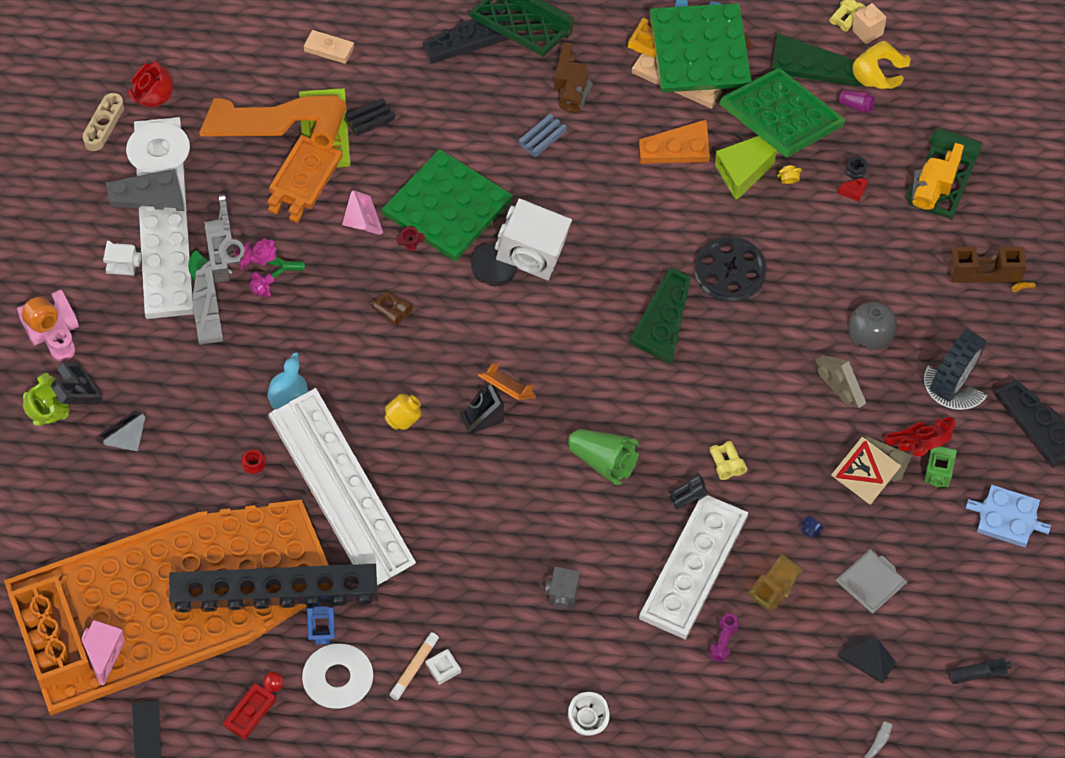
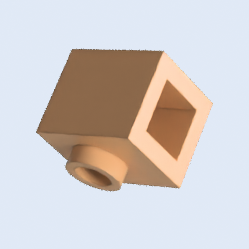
[852,3,887,44]

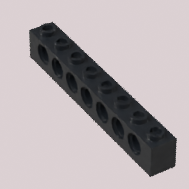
[169,564,378,613]

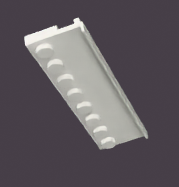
[268,388,416,585]

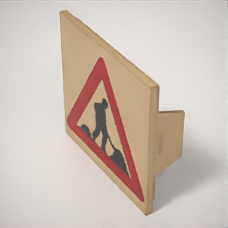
[831,437,902,505]

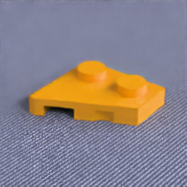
[628,18,656,58]

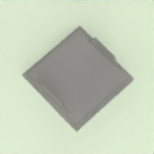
[835,549,907,614]

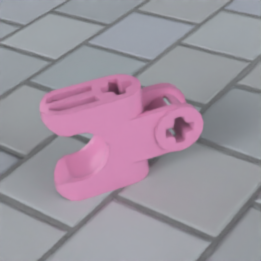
[17,290,79,361]

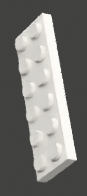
[639,496,748,640]

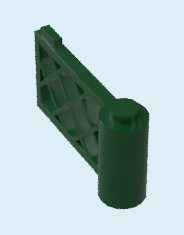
[905,127,983,220]

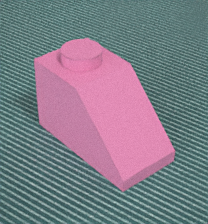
[82,620,125,685]

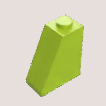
[715,136,778,199]

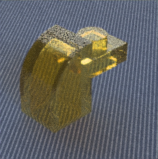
[748,554,804,611]

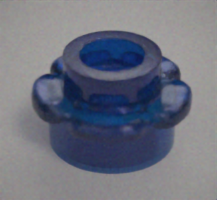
[800,516,824,539]

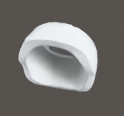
[568,692,609,736]

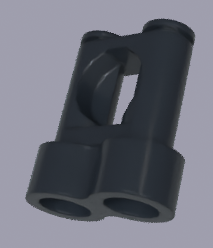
[669,473,709,510]

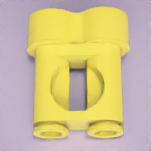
[829,0,865,32]
[709,441,747,480]

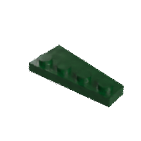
[771,33,861,86]
[628,267,691,365]

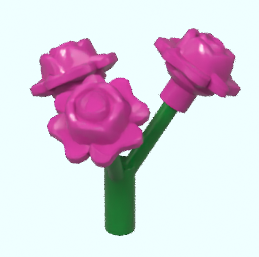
[235,238,305,298]

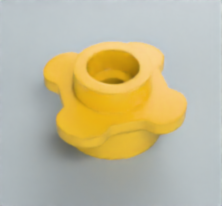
[777,166,802,184]

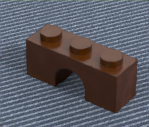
[948,247,1026,283]

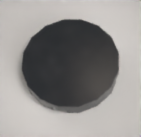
[471,243,518,286]

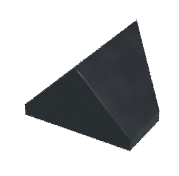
[459,383,504,433]

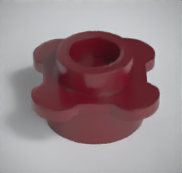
[397,226,425,252]

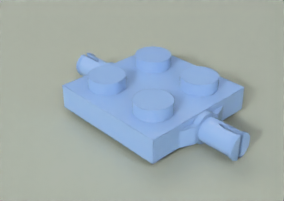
[966,485,1051,547]

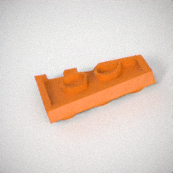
[639,120,710,164]

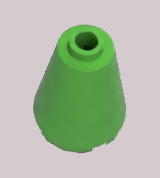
[568,429,639,485]

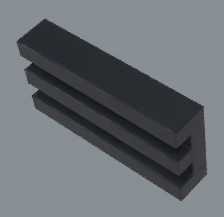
[344,99,396,136]

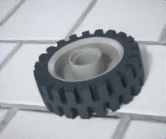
[930,329,986,402]

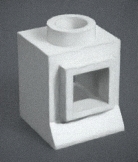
[103,241,141,276]

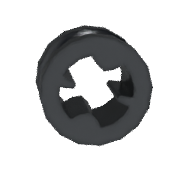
[846,156,867,179]

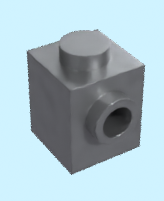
[545,567,580,610]

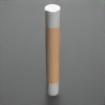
[390,632,439,700]

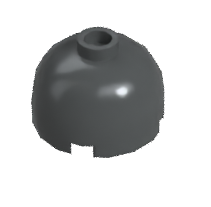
[848,301,897,351]

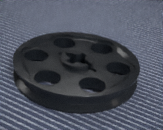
[695,237,766,302]

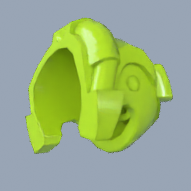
[23,373,70,426]

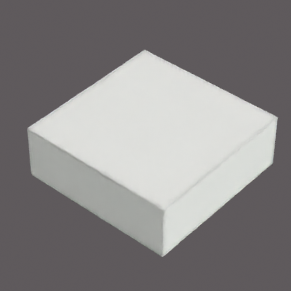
[425,649,461,685]

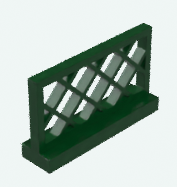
[469,0,575,57]

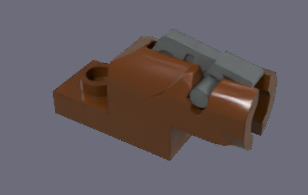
[554,42,593,113]

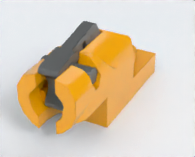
[911,143,964,210]

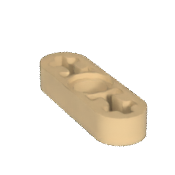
[83,93,124,151]

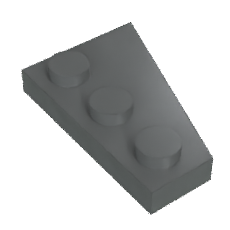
[106,169,184,211]

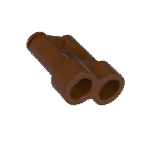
[371,290,413,326]

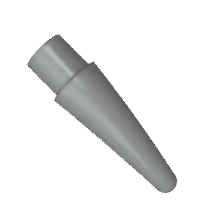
[864,721,893,758]

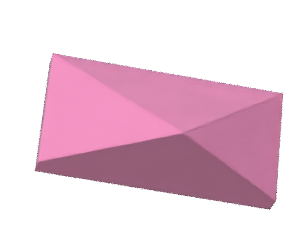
[342,190,383,235]

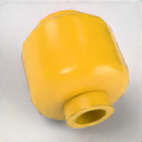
[385,394,421,430]

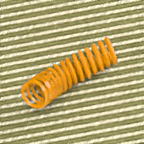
[1011,282,1035,292]

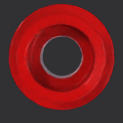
[241,450,266,474]

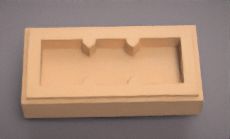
[304,30,354,64]

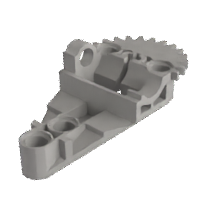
[192,194,245,345]

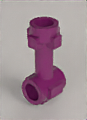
[710,614,740,662]

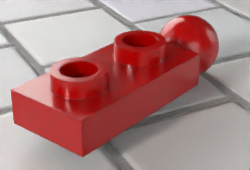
[223,671,284,741]

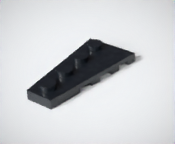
[423,2,510,64]
[995,380,1065,468]

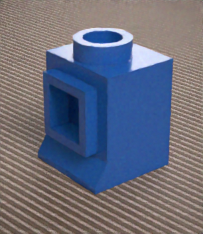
[307,606,335,644]

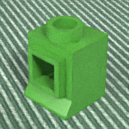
[924,446,957,487]

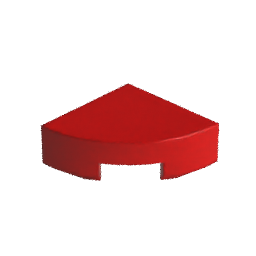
[838,178,868,202]

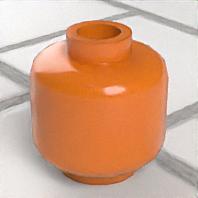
[22,297,58,333]

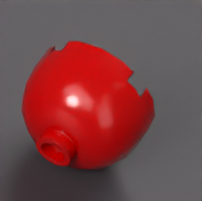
[128,61,173,108]

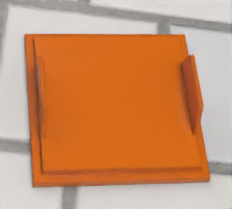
[478,363,536,400]

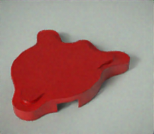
[884,417,956,457]

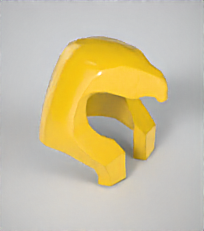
[853,41,911,89]

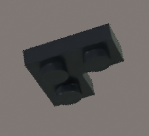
[50,362,103,405]

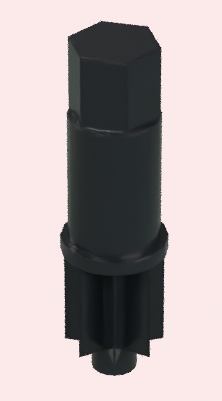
[948,658,1012,684]

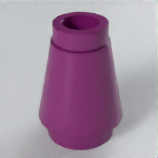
[839,90,875,114]

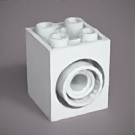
[495,198,572,280]

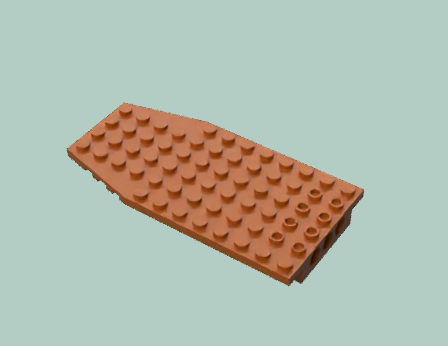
[4,499,332,716]

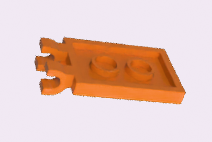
[267,135,343,224]

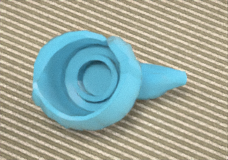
[267,353,308,410]

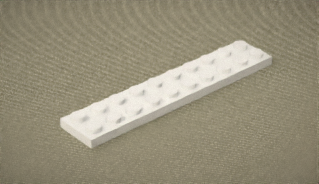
[134,117,194,319]

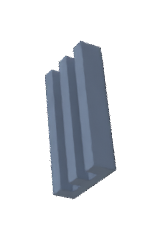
[519,114,567,157]

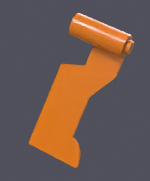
[199,96,347,149]

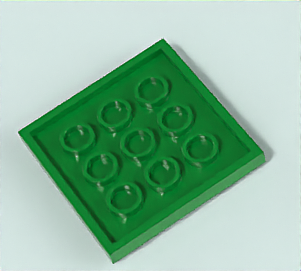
[650,3,752,93]
[720,68,846,158]
[382,149,513,262]

